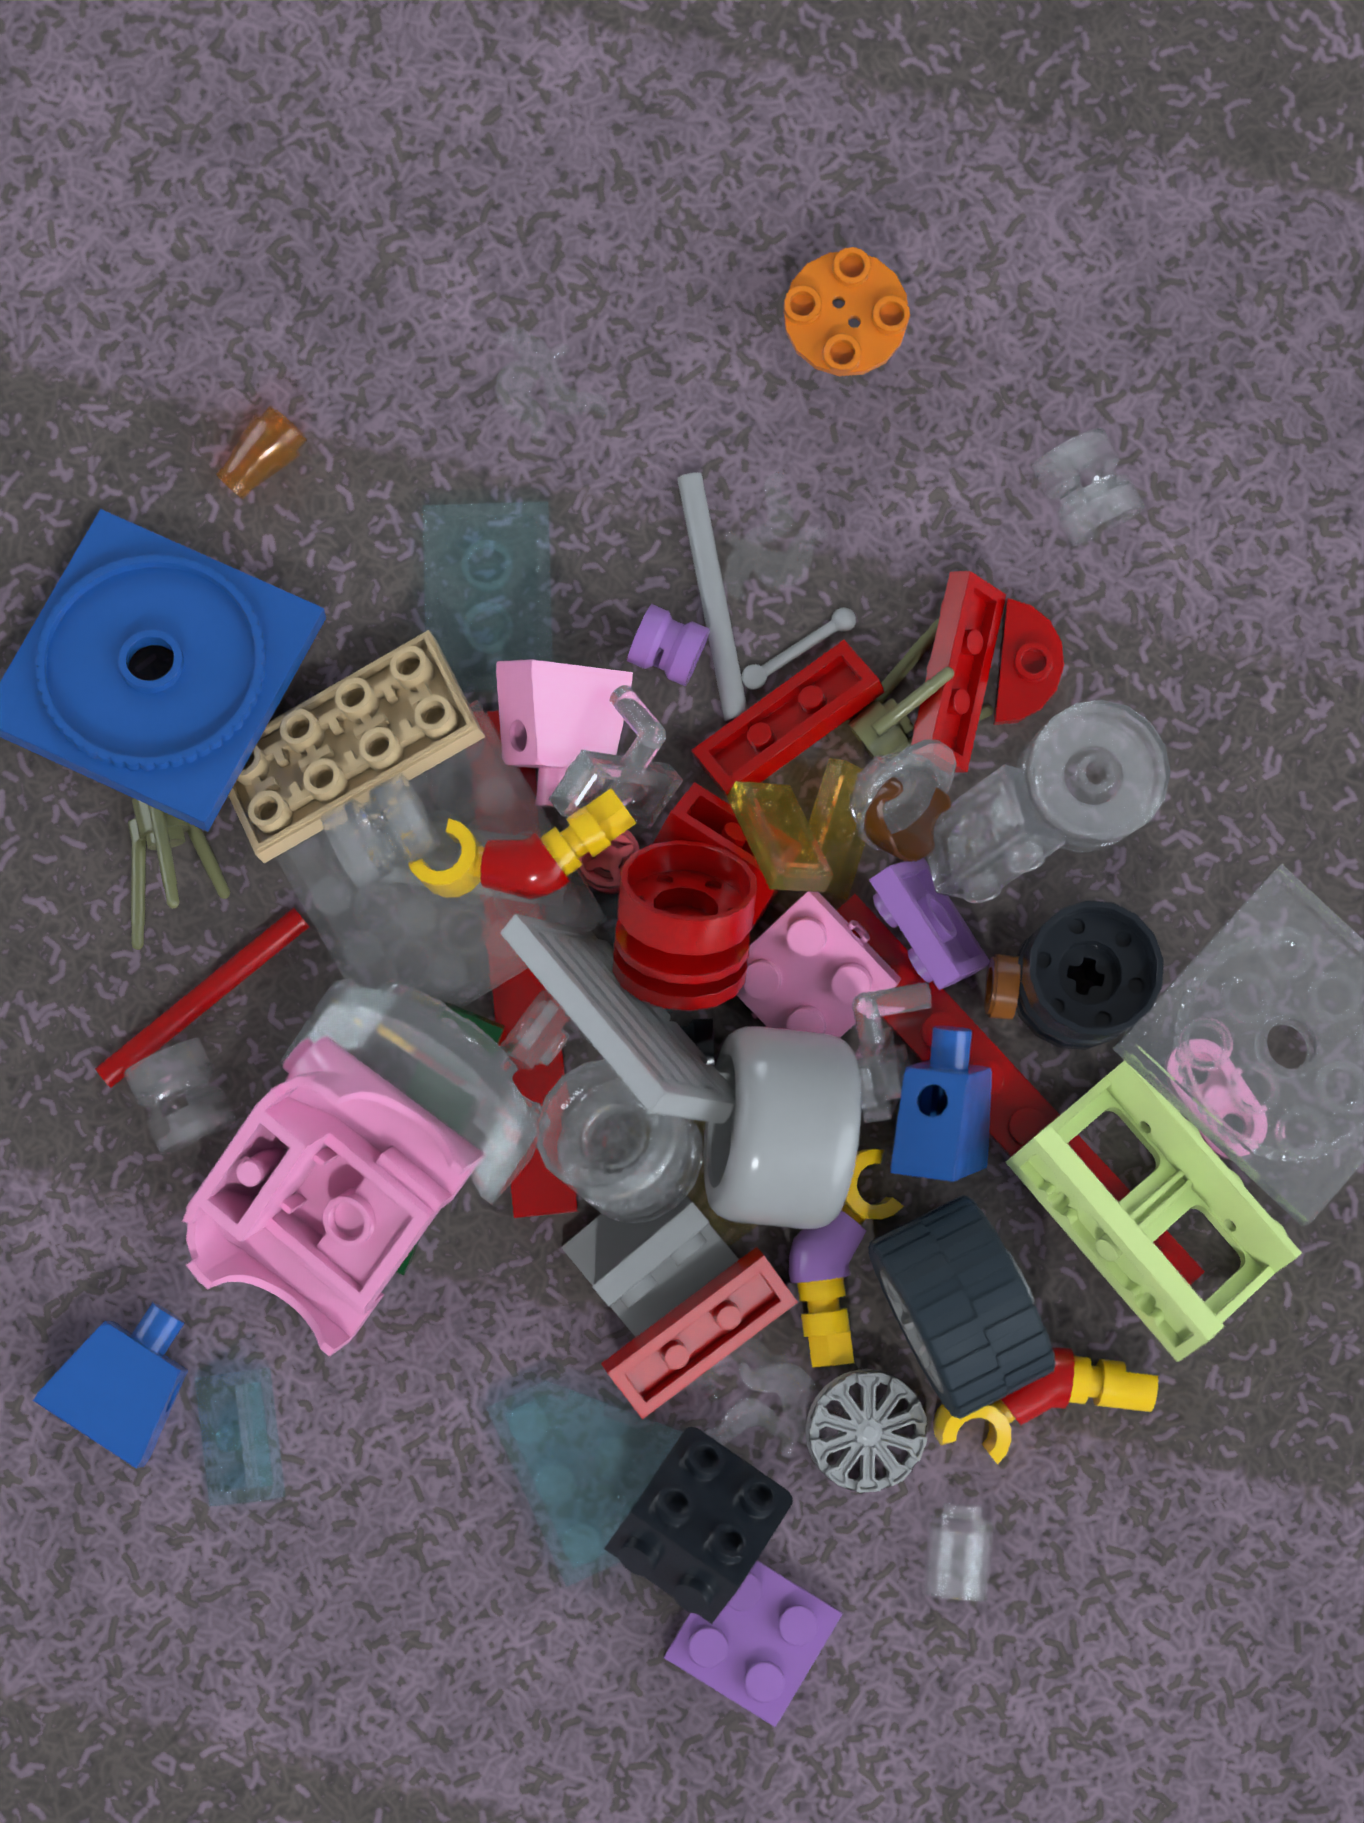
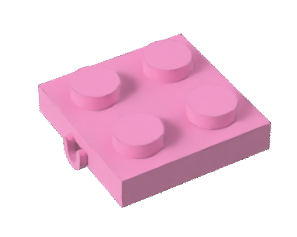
[737,886,901,1038]

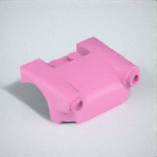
[182,1036,485,1357]

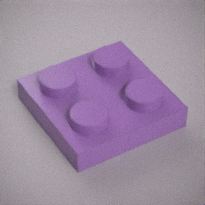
[869,858,990,990]
[664,1560,843,1727]

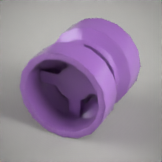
[627,604,710,687]

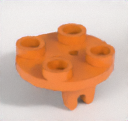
[783,247,910,376]

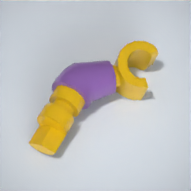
[789,1149,904,1367]

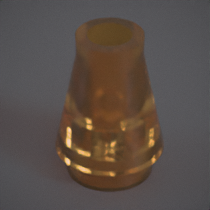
[216,405,308,500]

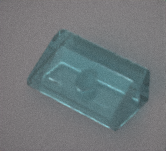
[195,1368,285,1507]

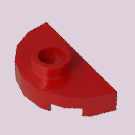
[994,598,1064,725]

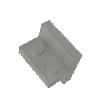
[561,1165,739,1337]

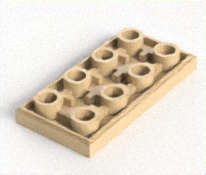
[228,630,485,863]

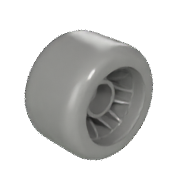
[703,1026,861,1229]

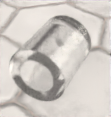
[922,1503,994,1601]

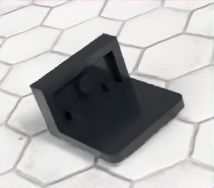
[604,1427,793,1624]

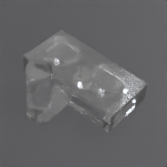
[549,685,683,829]
[852,982,932,1123]

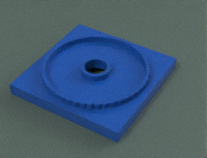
[0,509,326,832]

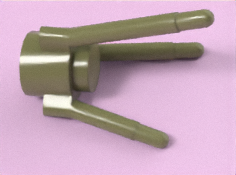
[847,619,994,764]
[128,798,230,950]

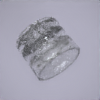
[536,1059,703,1224]

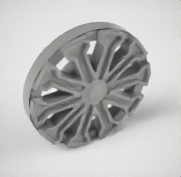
[806,1369,927,1493]

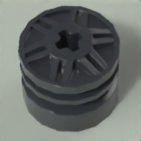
[1016,900,1164,1050]

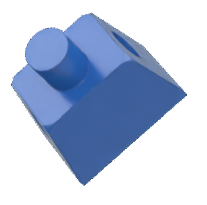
[891,1026,992,1182]
[33,1302,188,1468]

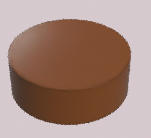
[984,954,1020,1020]

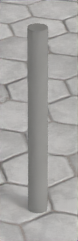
[677,473,748,722]

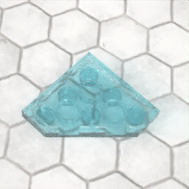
[487,1380,683,1587]

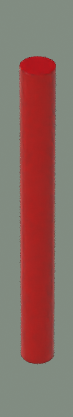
[95,907,310,1088]

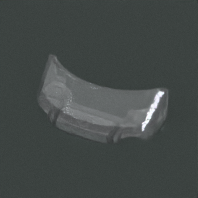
[281,978,547,1205]

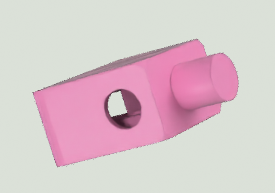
[496,660,633,809]

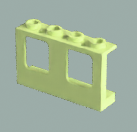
[1006,1055,1302,1362]

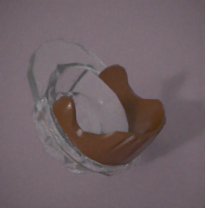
[849,740,957,862]

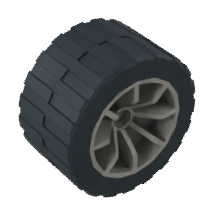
[868,1195,1056,1419]

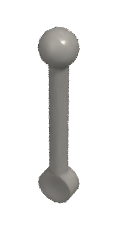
[742,607,856,690]

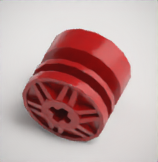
[612,840,756,1011]

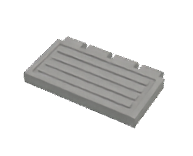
[500,914,736,1124]

